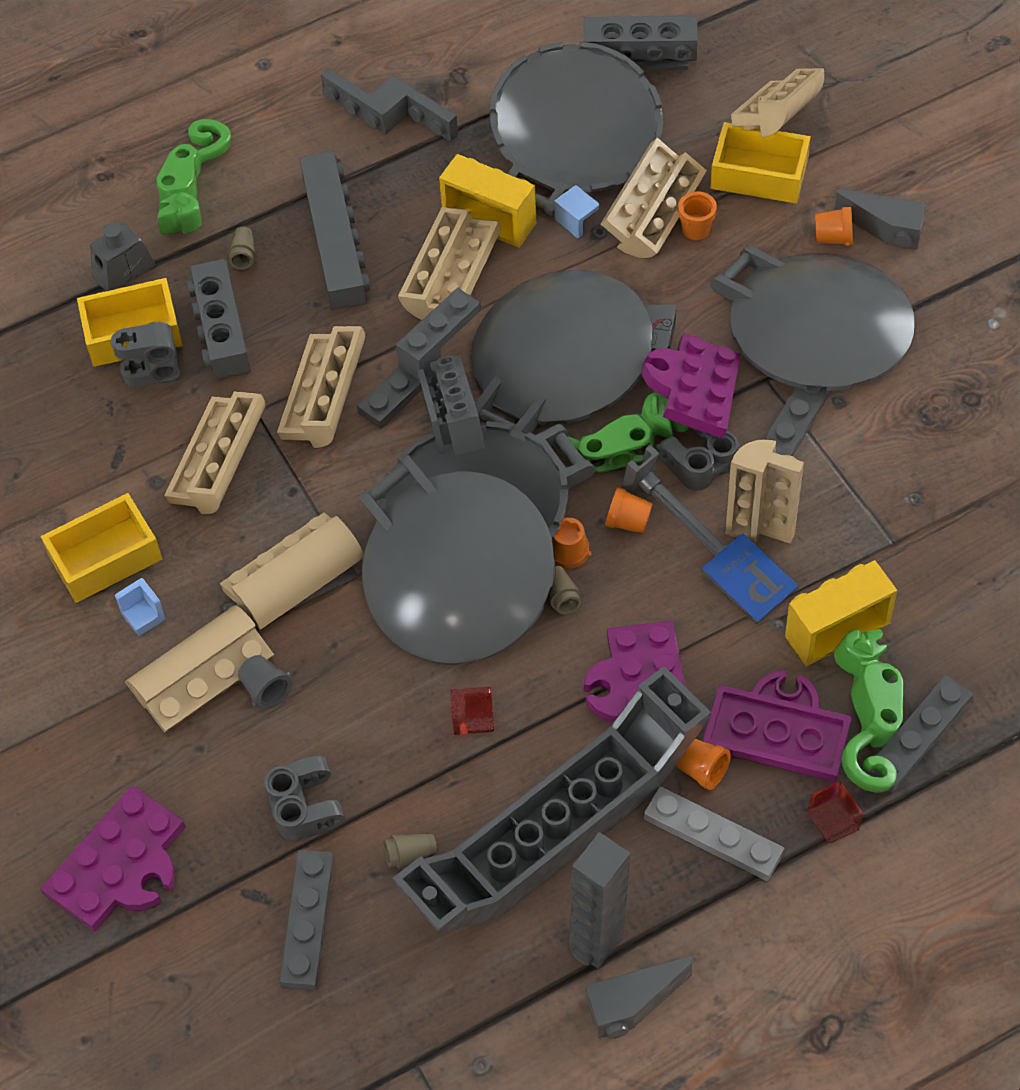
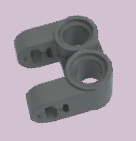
[111,322,180,387]
[656,428,739,491]
[264,756,345,841]

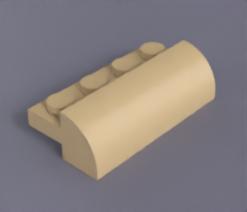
[731,68,824,137]
[601,138,707,258]
[398,207,501,320]
[277,326,365,448]
[164,391,265,514]
[725,440,804,544]
[220,512,364,630]
[125,605,274,733]

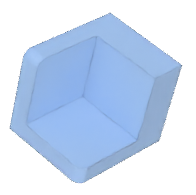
[554,185,599,238]
[115,578,166,637]

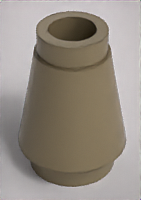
[227,227,256,270]
[549,566,582,615]
[383,833,437,869]

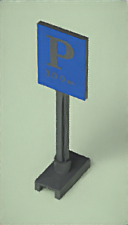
[621,445,798,624]

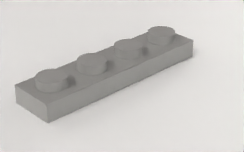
[644,786,785,882]

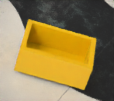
[710,122,811,204]
[439,154,537,248]
[77,278,183,367]
[40,493,163,603]
[785,560,897,667]

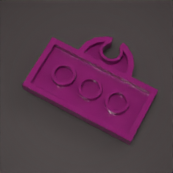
[641,333,741,439]
[584,620,686,722]
[703,670,852,782]
[40,785,186,932]

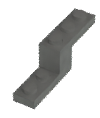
[321,68,458,142]
[357,287,481,429]

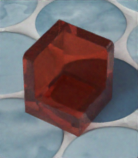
[450,687,494,735]
[807,780,863,843]

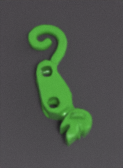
[156,119,231,234]
[555,392,690,473]
[834,629,903,793]

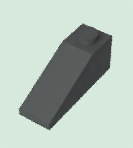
[834,188,926,249]
[585,956,693,1039]

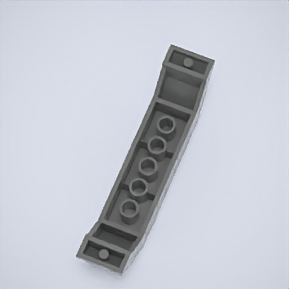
[392,666,711,933]

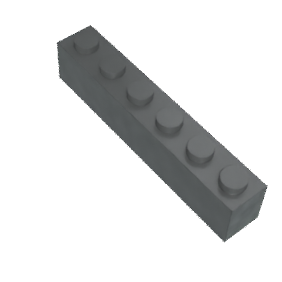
[299,151,370,310]
[569,832,631,969]

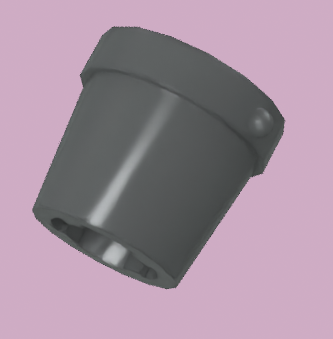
[238,655,292,710]

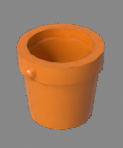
[678,191,717,241]
[815,206,853,246]
[605,487,653,534]
[552,517,592,569]
[675,738,731,790]

